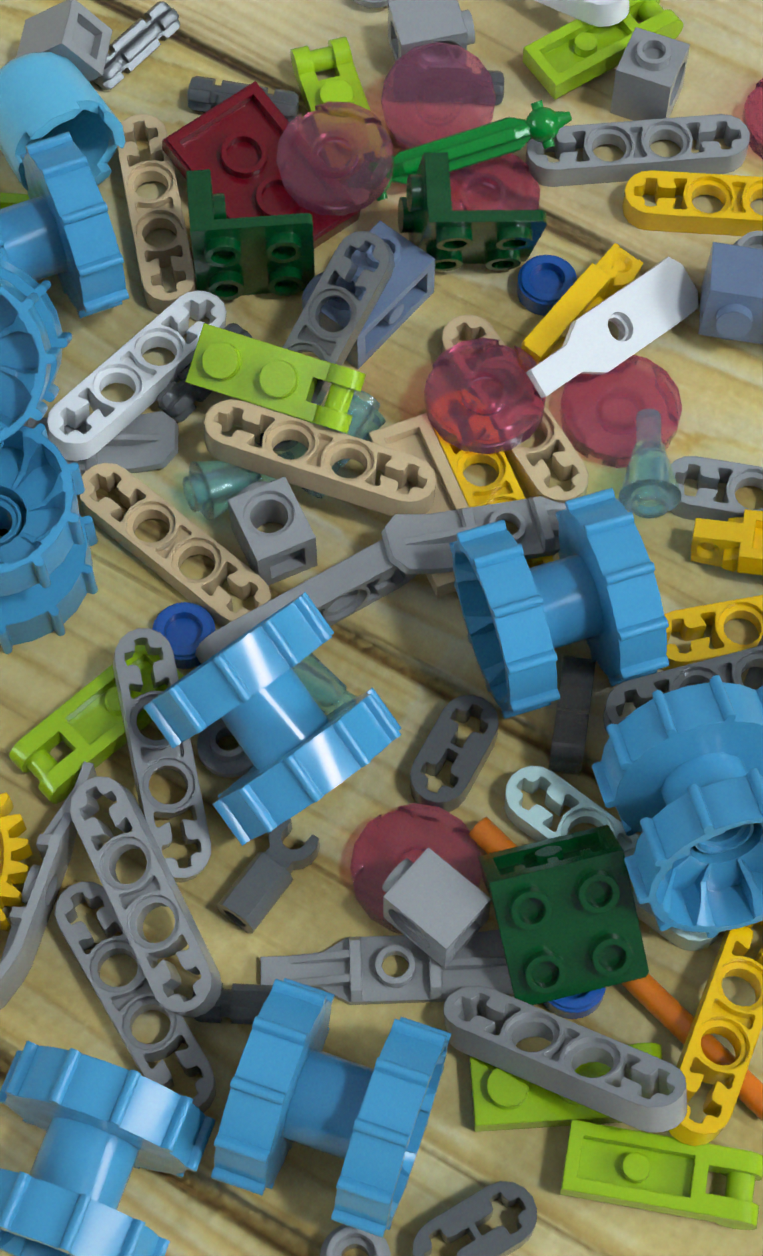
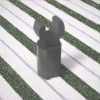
[217,819,320,934]

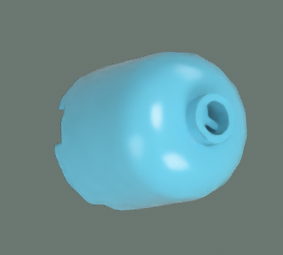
[0,52,126,191]

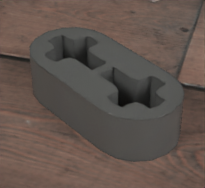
[410,695,499,814]
[413,1181,537,1256]

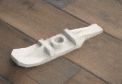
[526,257,699,398]

